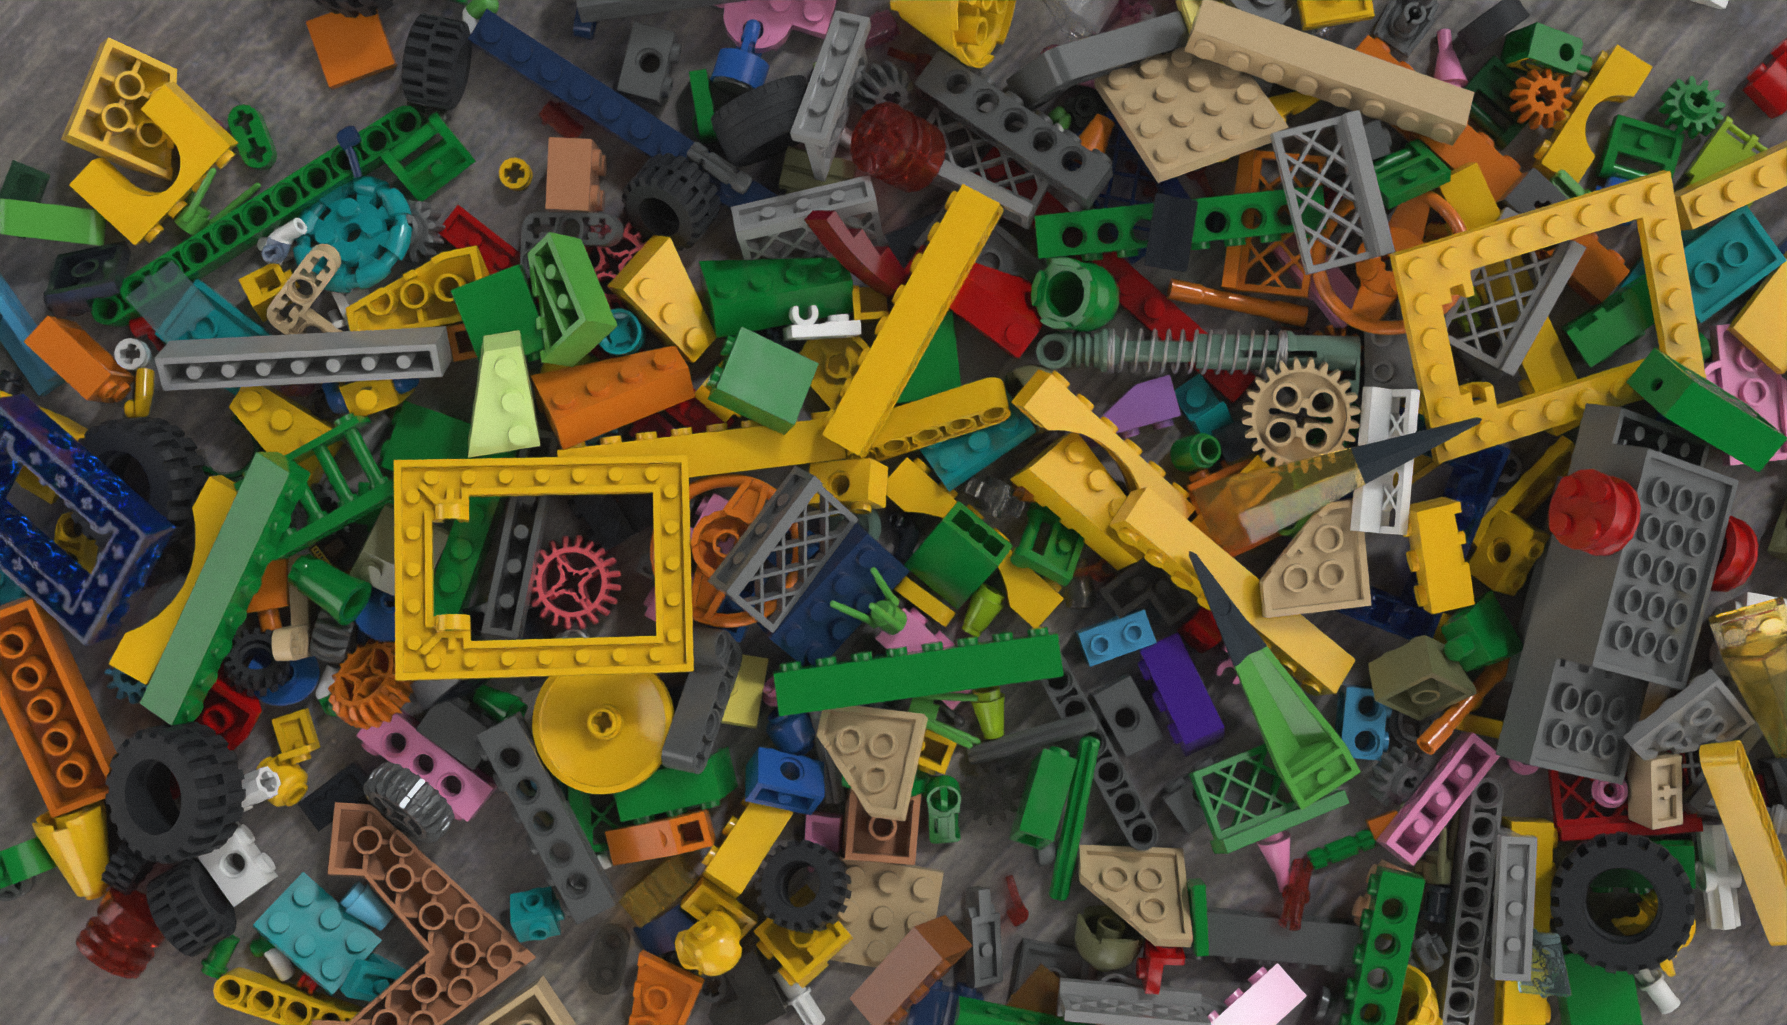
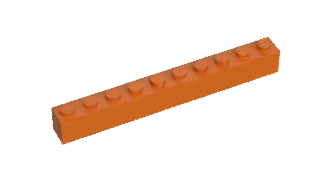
[1354,35,1630,306]

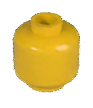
[256,756,308,807]

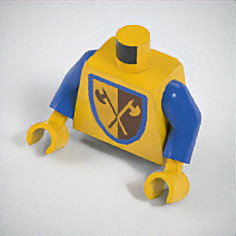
[321,378,420,416]

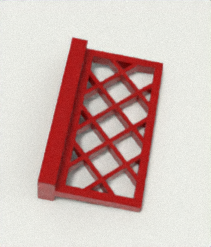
[1548,750,1704,841]

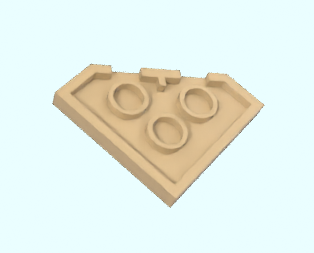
[1259,498,1371,618]
[816,706,928,821]
[1078,845,1193,947]

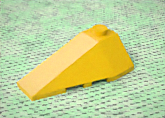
[345,246,489,331]

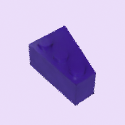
[1136,632,1225,757]

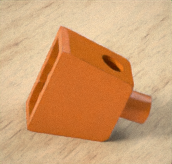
[246,554,296,632]

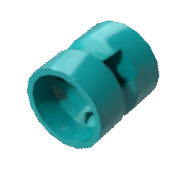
[599,308,646,357]

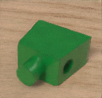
[1441,590,1523,672]

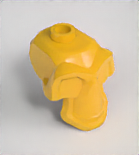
[675,910,742,976]

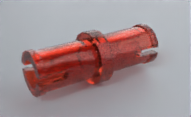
[1278,858,1314,931]

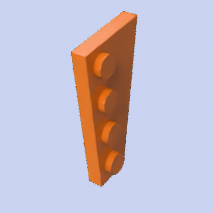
[628,950,706,1025]

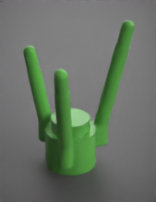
[174,168,261,235]
[830,567,907,635]
[908,693,981,749]

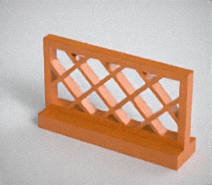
[1221,149,1328,298]

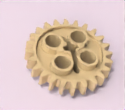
[1241,357,1361,474]

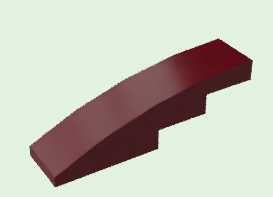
[804,210,909,300]

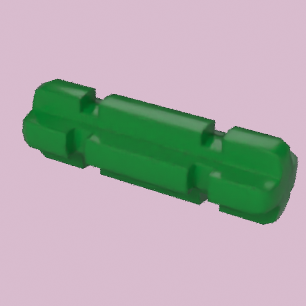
[1307,829,1376,870]

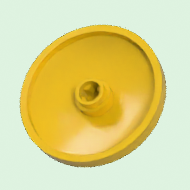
[532,673,675,794]

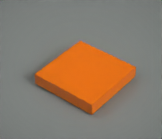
[305,9,398,90]

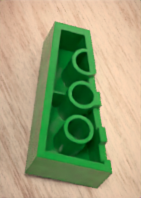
[699,258,853,338]

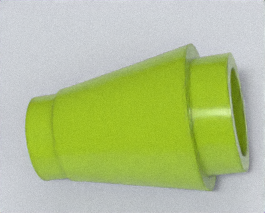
[961,583,1006,637]
[971,686,1005,739]

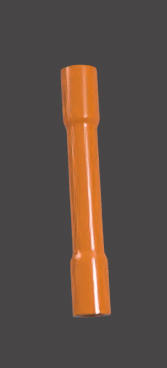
[1167,278,1308,327]
[1416,657,1511,755]

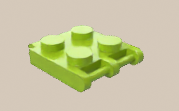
[1684,115,1768,216]

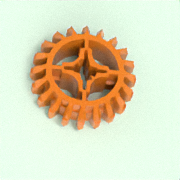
[328,638,414,730]

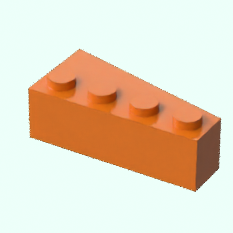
[530,345,695,450]

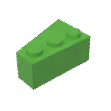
[527,232,618,367]

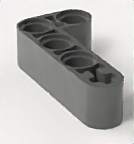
[661,624,742,774]

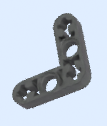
[520,212,624,305]

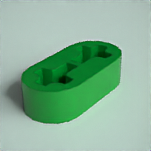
[228,104,277,171]

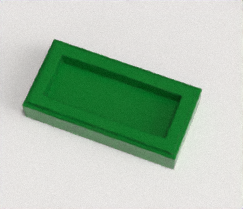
[1187,878,1209,957]

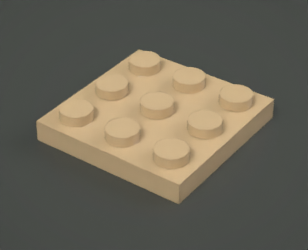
[830,854,944,968]

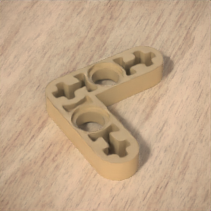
[267,244,343,335]
[272,554,317,661]

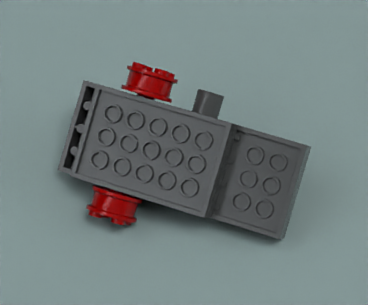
[1496,403,1758,785]

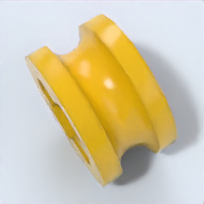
[499,157,533,191]

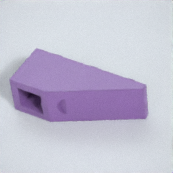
[1080,375,1181,448]

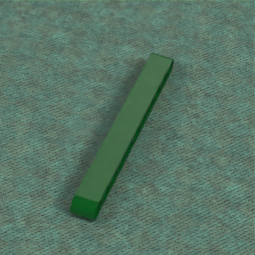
[90,106,428,327]

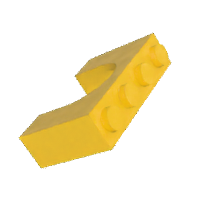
[69,82,238,246]

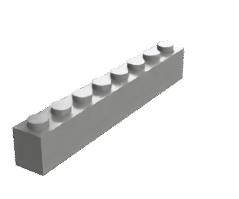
[154,326,452,391]

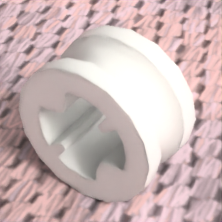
[114,338,152,371]

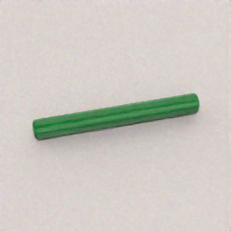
[1049,736,1100,901]

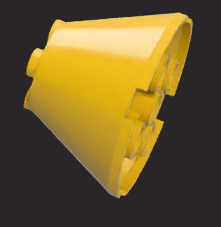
[890,0,1016,68]

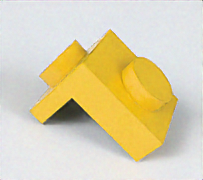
[271,708,321,765]

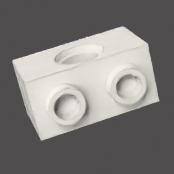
[197,821,278,907]

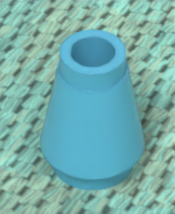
[340,881,394,931]

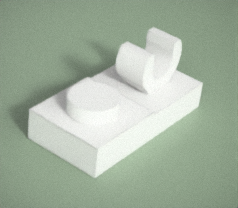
[783,305,861,341]

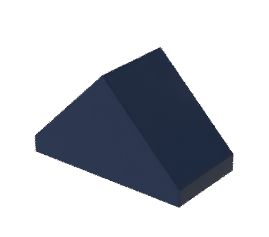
[633,900,699,956]

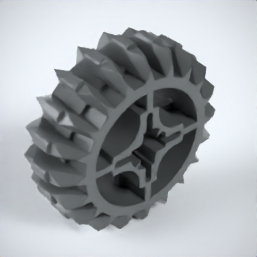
[363,762,455,843]

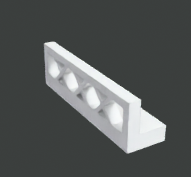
[1350,387,1420,535]

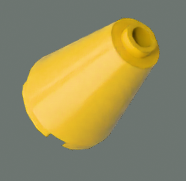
[32,799,110,900]

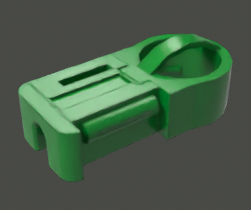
[689,69,719,144]
[925,775,962,844]

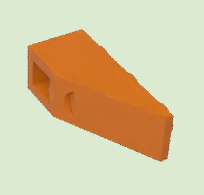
[605,807,716,866]

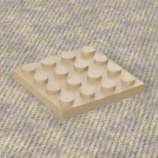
[1094,46,1289,183]

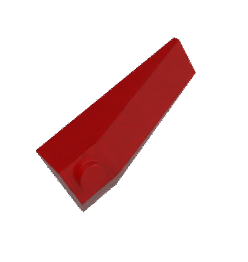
[904,245,1043,359]
[170,661,262,800]

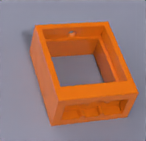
[24,316,136,404]

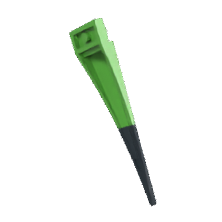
[1189,551,1361,810]

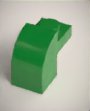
[0,837,57,889]

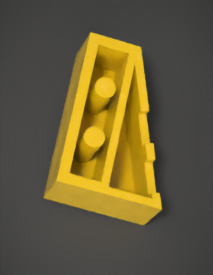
[607,235,716,363]
[229,386,343,492]
[1403,497,1475,614]
[699,797,794,899]

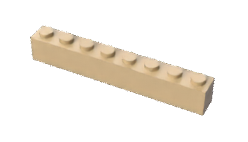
[1184,0,1475,146]

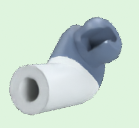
[261,218,307,264]

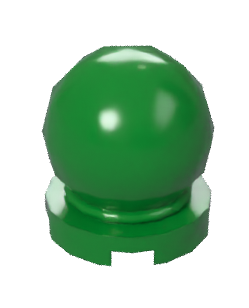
[1031,258,1119,332]

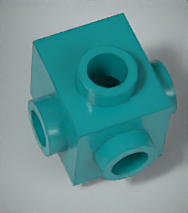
[510,886,565,943]

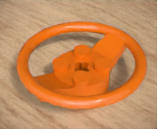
[1311,190,1471,335]
[650,473,798,628]

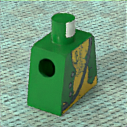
[1500,22,1592,79]

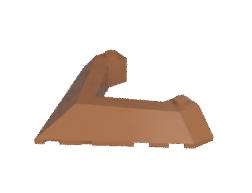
[311,802,536,1025]

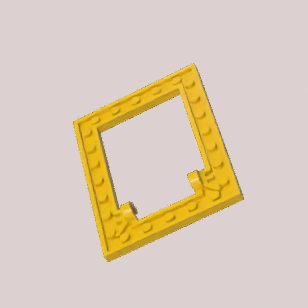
[1389,170,1706,463]
[394,455,694,681]

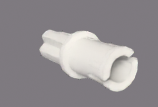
[772,966,825,1025]
[1634,968,1681,1014]

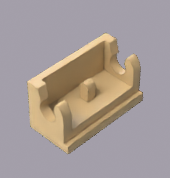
[1627,750,1683,830]

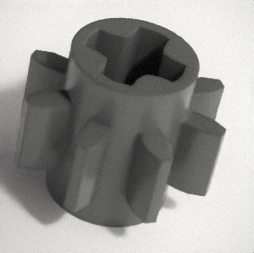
[1408,929,1448,974]

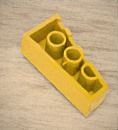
[1010,432,1145,570]

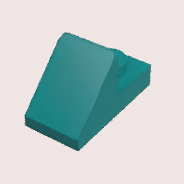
[1174,373,1234,436]
[340,953,406,1002]

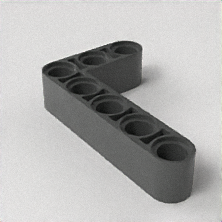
[1006,11,1189,111]

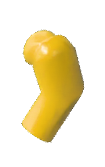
[124,368,155,418]

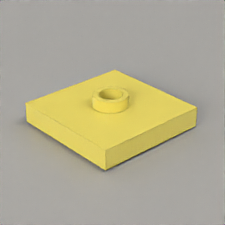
[721,654,769,729]

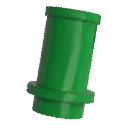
[201,934,240,979]

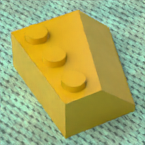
[61,37,177,181]

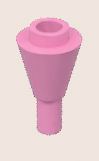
[1434,29,1468,88]
[1256,831,1293,893]

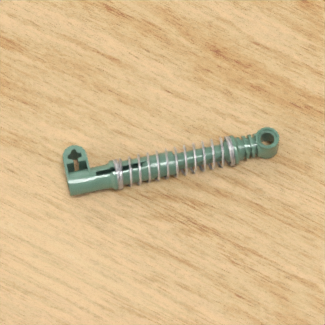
[1036,327,1361,405]

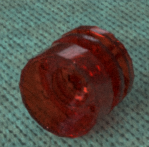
[850,101,946,193]
[76,887,166,979]

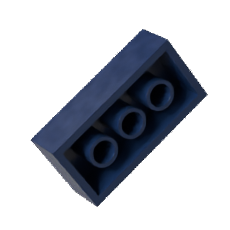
[757,522,910,667]

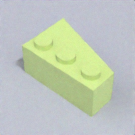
[468,330,540,458]

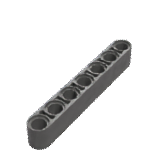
[1040,651,1159,851]

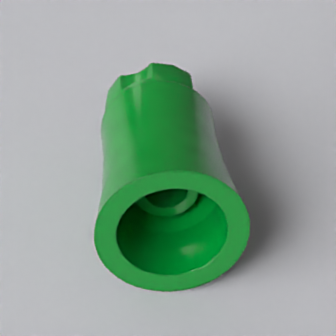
[288,554,372,625]

